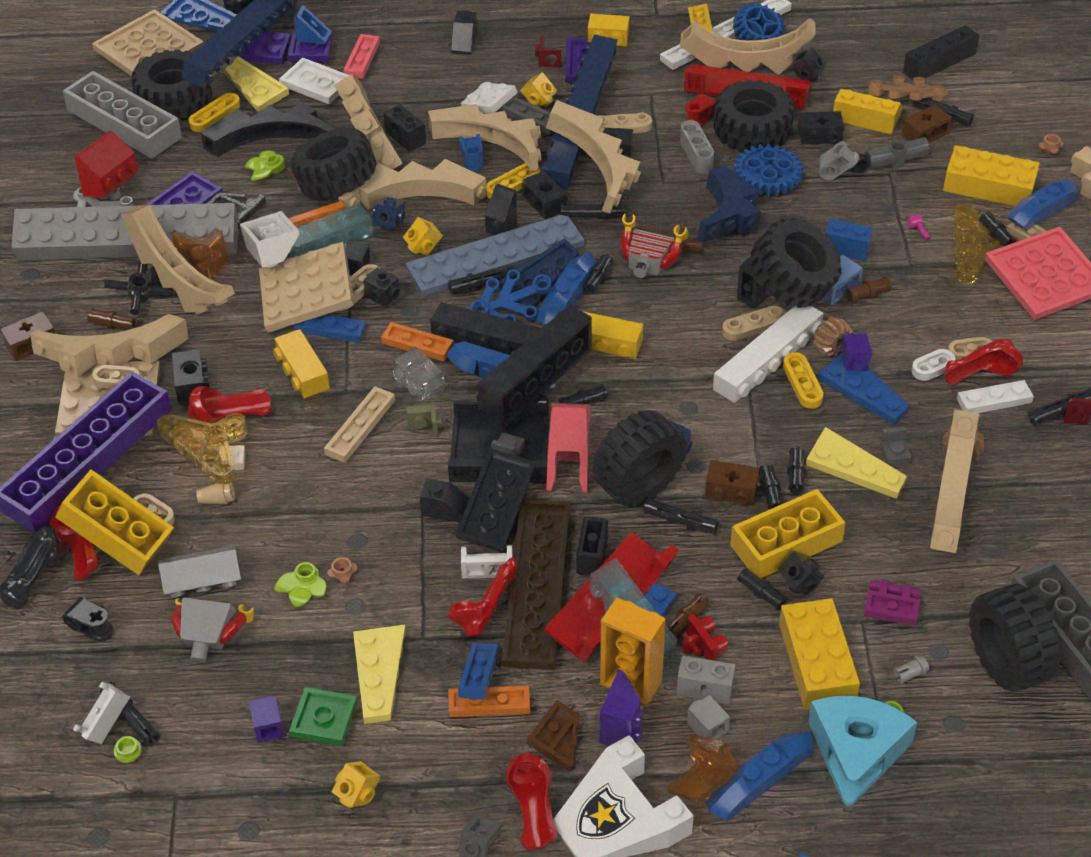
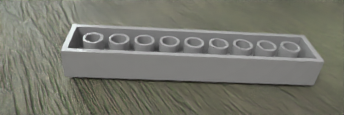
[11,203,238,260]

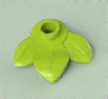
[245,151,285,181]
[275,562,326,607]

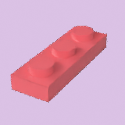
[344,34,380,79]

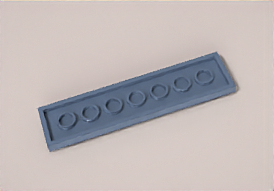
[405,215,584,297]

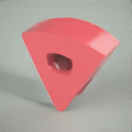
[547,403,591,493]

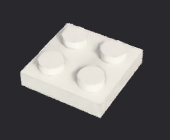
[460,82,517,113]

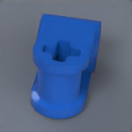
[459,134,483,171]

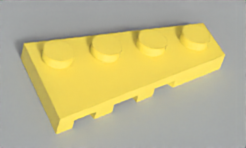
[223,57,289,113]

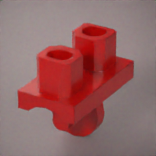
[681,614,728,661]

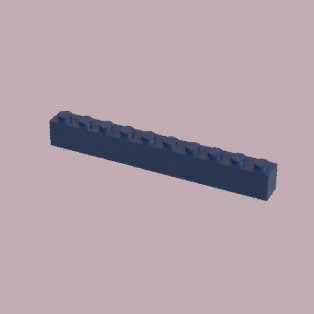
[181,0,297,88]
[541,34,617,190]

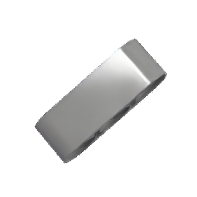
[680,120,714,174]

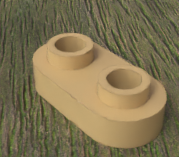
[948,337,992,360]
[92,365,139,389]
[133,494,175,525]

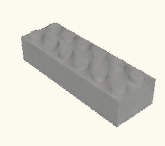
[63,71,182,159]

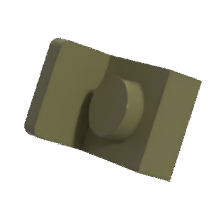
[406,404,442,437]

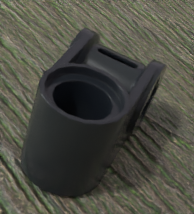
[62,597,114,641]

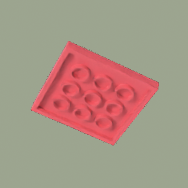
[984,227,1091,320]

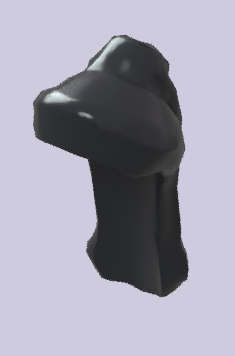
[0,526,67,610]

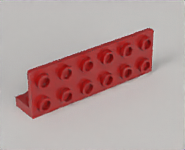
[684,64,811,109]
[544,533,679,663]

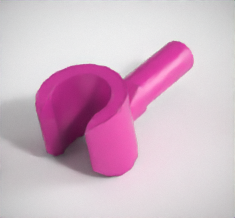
[907,214,930,240]

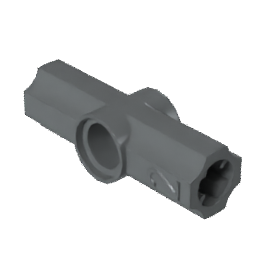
[864,137,930,169]

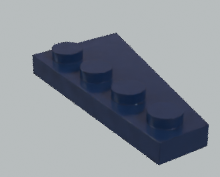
[499,238,579,314]

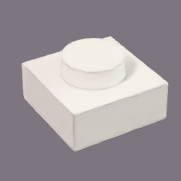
[219,445,245,471]

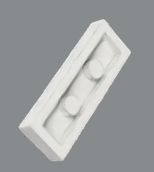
[957,380,1034,413]

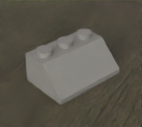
[158,545,241,597]

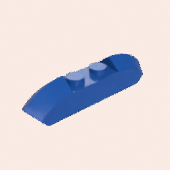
[1006,179,1080,230]
[535,252,598,325]
[447,342,556,390]
[705,732,815,820]

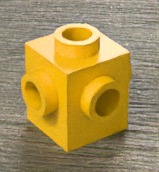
[520,72,557,107]
[403,217,443,256]
[332,761,381,808]

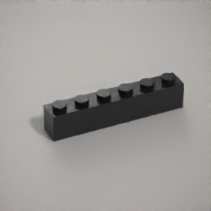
[430,302,541,355]

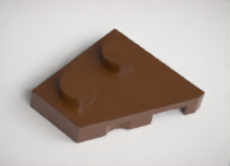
[526,700,579,772]

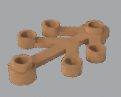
[868,75,948,101]

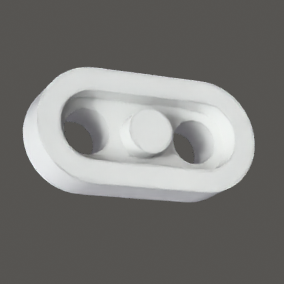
[912,349,955,381]

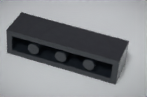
[903,25,979,80]

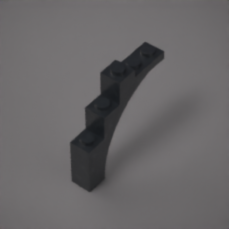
[201,102,337,157]

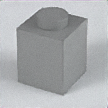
[687,695,730,746]

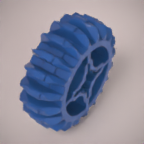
[732,2,786,41]

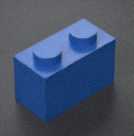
[825,219,873,262]

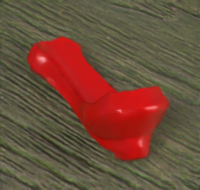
[944,339,1023,385]
[187,386,272,424]
[50,505,99,581]
[447,557,518,637]
[505,753,557,850]

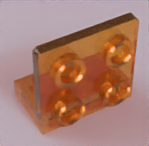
[171,228,229,279]
[666,734,739,803]

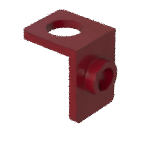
[535,35,562,68]
[1063,398,1091,424]

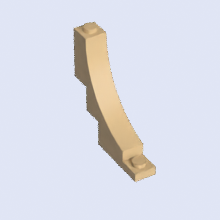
[339,159,487,217]
[930,409,979,553]

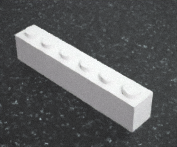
[713,305,823,403]

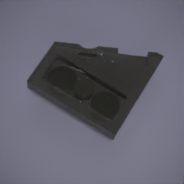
[206,192,266,226]

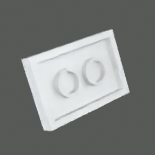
[279,58,349,104]

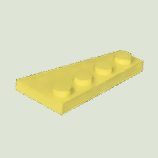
[806,427,907,499]
[353,625,406,724]

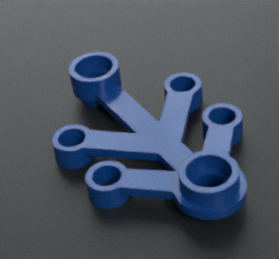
[469,269,552,321]

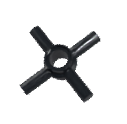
[104,261,173,315]

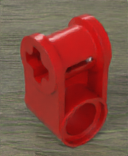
[685,94,715,127]

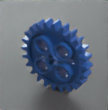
[734,144,803,196]

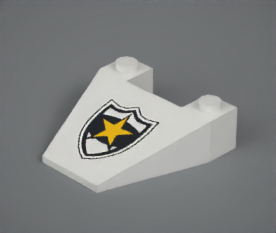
[553,735,693,857]

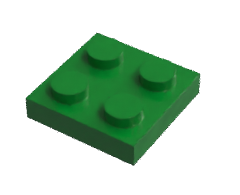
[289,687,357,746]

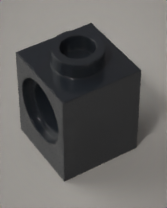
[345,240,371,275]

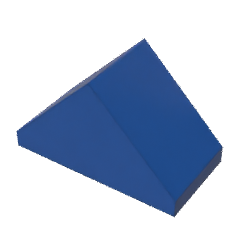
[294,4,332,45]

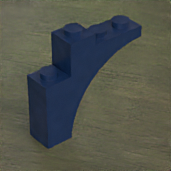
[697,165,761,243]

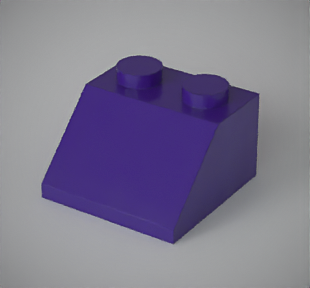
[599,669,644,746]

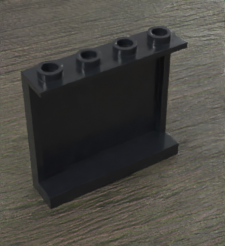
[448,401,549,484]

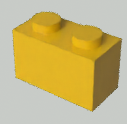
[588,14,630,47]

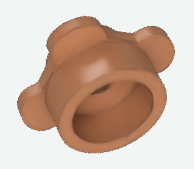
[1039,134,1064,154]
[327,557,357,583]

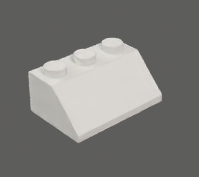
[240,211,300,268]

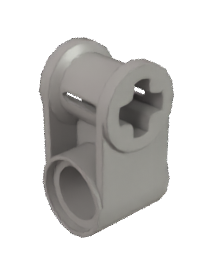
[819,141,859,181]

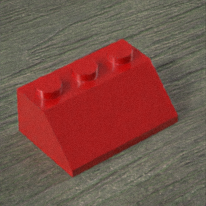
[74,131,138,198]

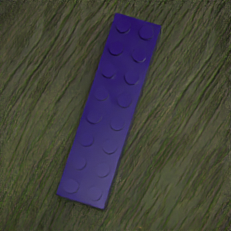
[0,371,172,533]

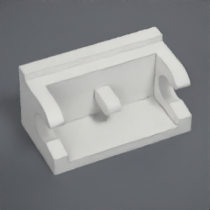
[461,545,512,579]
[73,682,130,744]

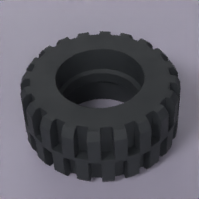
[131,49,213,121]
[713,79,794,153]
[291,128,377,200]
[750,218,841,308]
[592,410,687,507]
[969,583,1062,692]

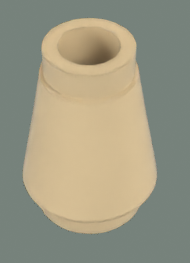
[196,480,235,504]

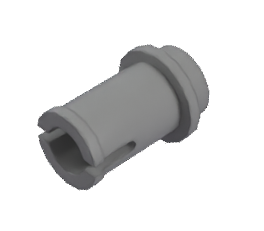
[893,656,929,684]

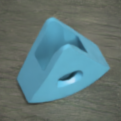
[808,696,917,805]

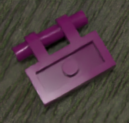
[864,579,922,626]

